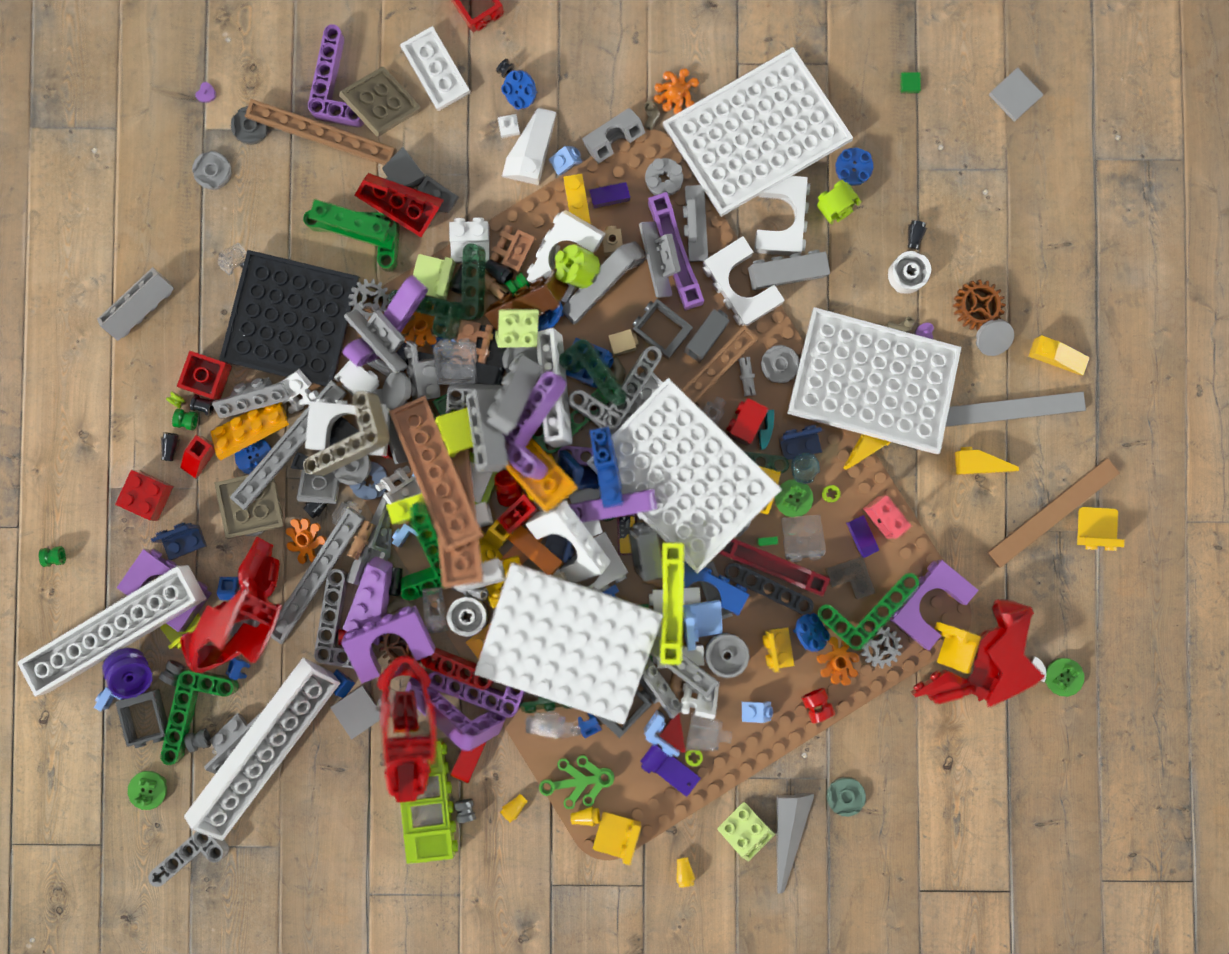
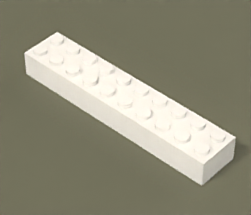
[17,565,206,696]
[184,658,340,841]

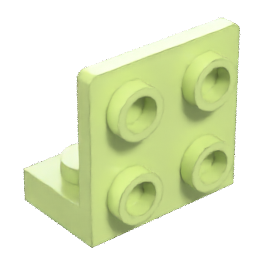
[413,254,456,300]
[495,309,539,347]
[718,802,776,862]

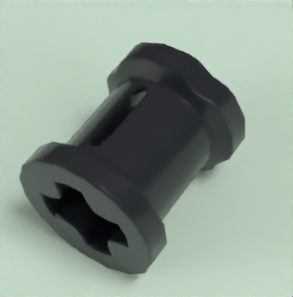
[190,394,215,416]

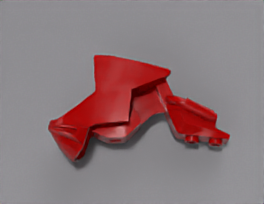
[180,537,281,673]
[911,599,1045,708]
[377,656,436,803]

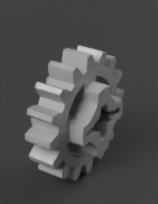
[348,279,391,320]
[860,626,903,668]

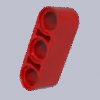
[450,741,487,783]

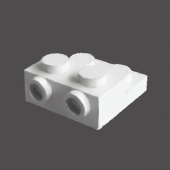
[449,218,490,263]

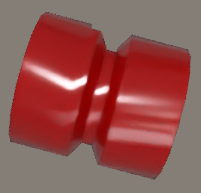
[494,470,522,507]
[801,688,835,723]

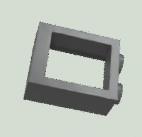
[632,299,693,360]
[685,309,730,363]
[627,522,663,581]
[596,688,652,738]
[115,689,168,749]

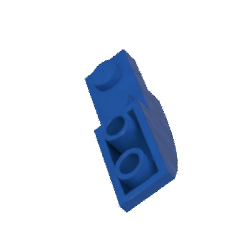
[590,426,624,509]

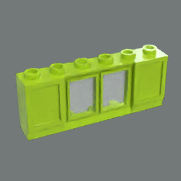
[400,738,458,864]

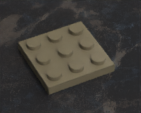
[339,66,421,137]
[214,475,285,539]

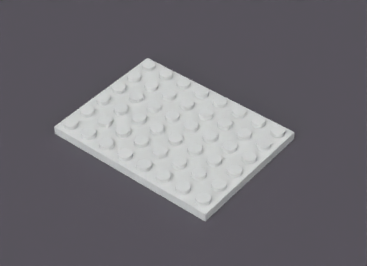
[663,47,853,217]
[787,307,961,455]
[586,378,781,573]
[475,563,663,724]

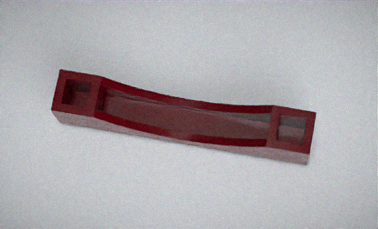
[719,538,830,597]

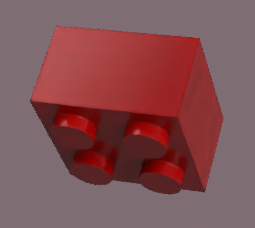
[176,350,232,400]
[726,398,769,446]
[115,469,174,521]

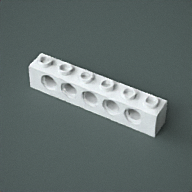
[537,328,572,448]

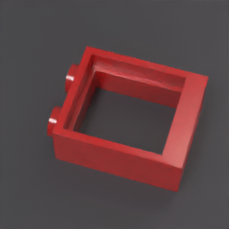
[451,0,504,33]

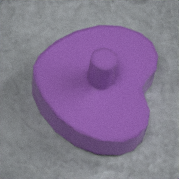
[195,82,216,103]
[915,322,934,339]

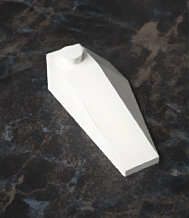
[502,108,556,185]

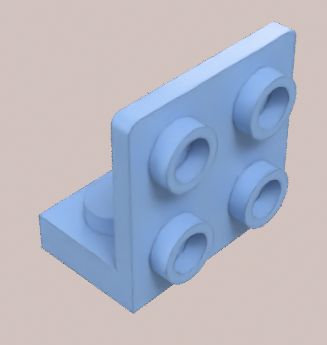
[683,600,723,651]
[644,710,680,757]

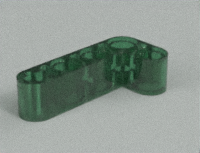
[443,243,486,320]
[388,290,462,340]
[559,339,626,405]

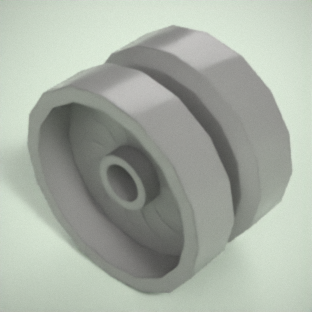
[704,633,749,678]

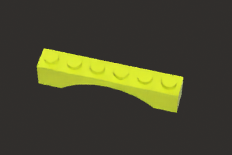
[661,542,685,665]

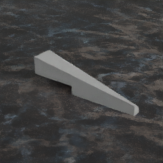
[345,492,392,586]
[776,793,814,894]

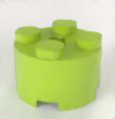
[817,180,862,225]
[555,245,600,289]

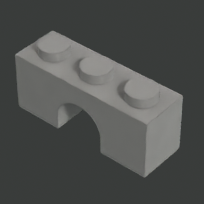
[582,108,646,164]

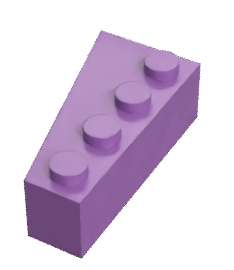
[343,556,393,645]

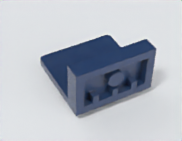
[779,425,822,461]
[557,450,600,491]
[151,522,207,560]
[545,534,574,563]

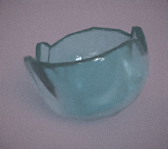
[791,452,820,484]

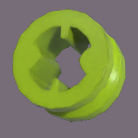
[166,391,186,409]
[822,485,841,503]
[685,748,703,766]

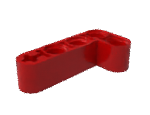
[421,648,495,690]

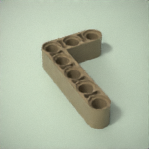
[303,391,390,476]

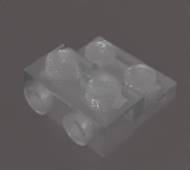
[433,338,477,384]
[781,515,826,562]
[525,711,581,738]

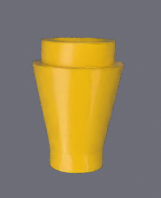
[500,794,528,823]
[571,806,600,826]
[676,857,696,888]

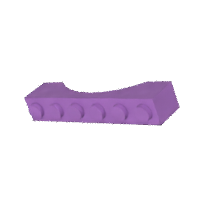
[648,192,704,311]

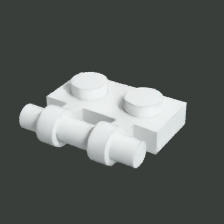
[279,369,319,414]
[375,466,422,504]
[681,682,719,719]

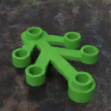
[539,755,614,809]

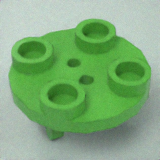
[775,479,813,518]
[1045,658,1084,697]
[127,771,167,810]

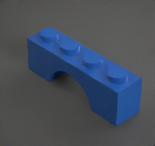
[684,560,749,616]

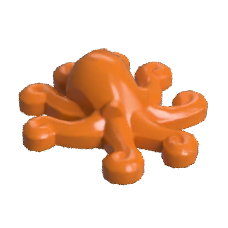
[654,68,699,114]
[401,304,445,347]
[286,518,327,564]
[817,637,860,686]

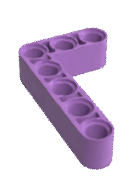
[308,24,365,127]
[343,275,428,367]
[503,372,566,480]
[429,671,526,717]
[405,677,506,751]

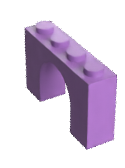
[117,549,212,632]
[890,560,979,650]
[341,606,435,683]

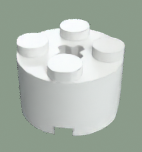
[888,251,931,294]
[334,360,379,396]
[447,597,488,637]

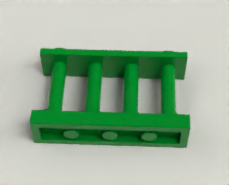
[308,199,398,251]

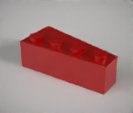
[354,173,444,237]

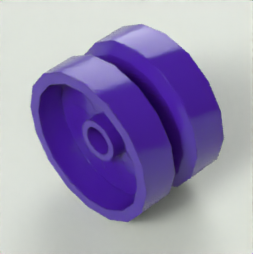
[102,648,152,699]

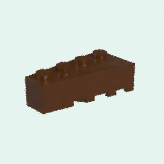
[484,268,569,331]

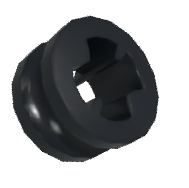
[496,58,514,78]

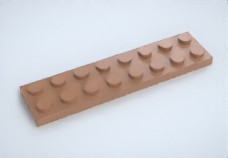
[389,396,483,553]
[437,448,484,588]

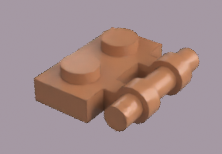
[490,225,535,273]
[453,319,494,364]

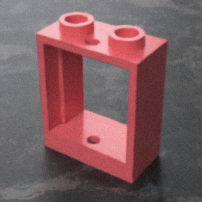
[863,495,912,539]

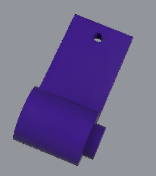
[640,744,701,797]

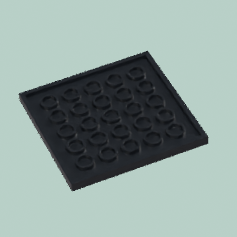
[219,250,360,387]

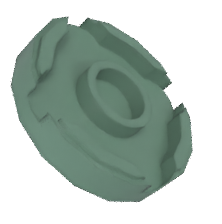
[827,777,866,817]

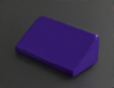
[589,182,630,209]
[846,515,879,558]

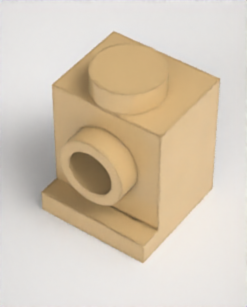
[603,226,623,257]

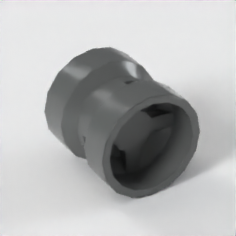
[159,660,186,686]
[185,728,211,753]
[454,799,476,823]

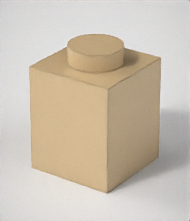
[608,329,639,357]

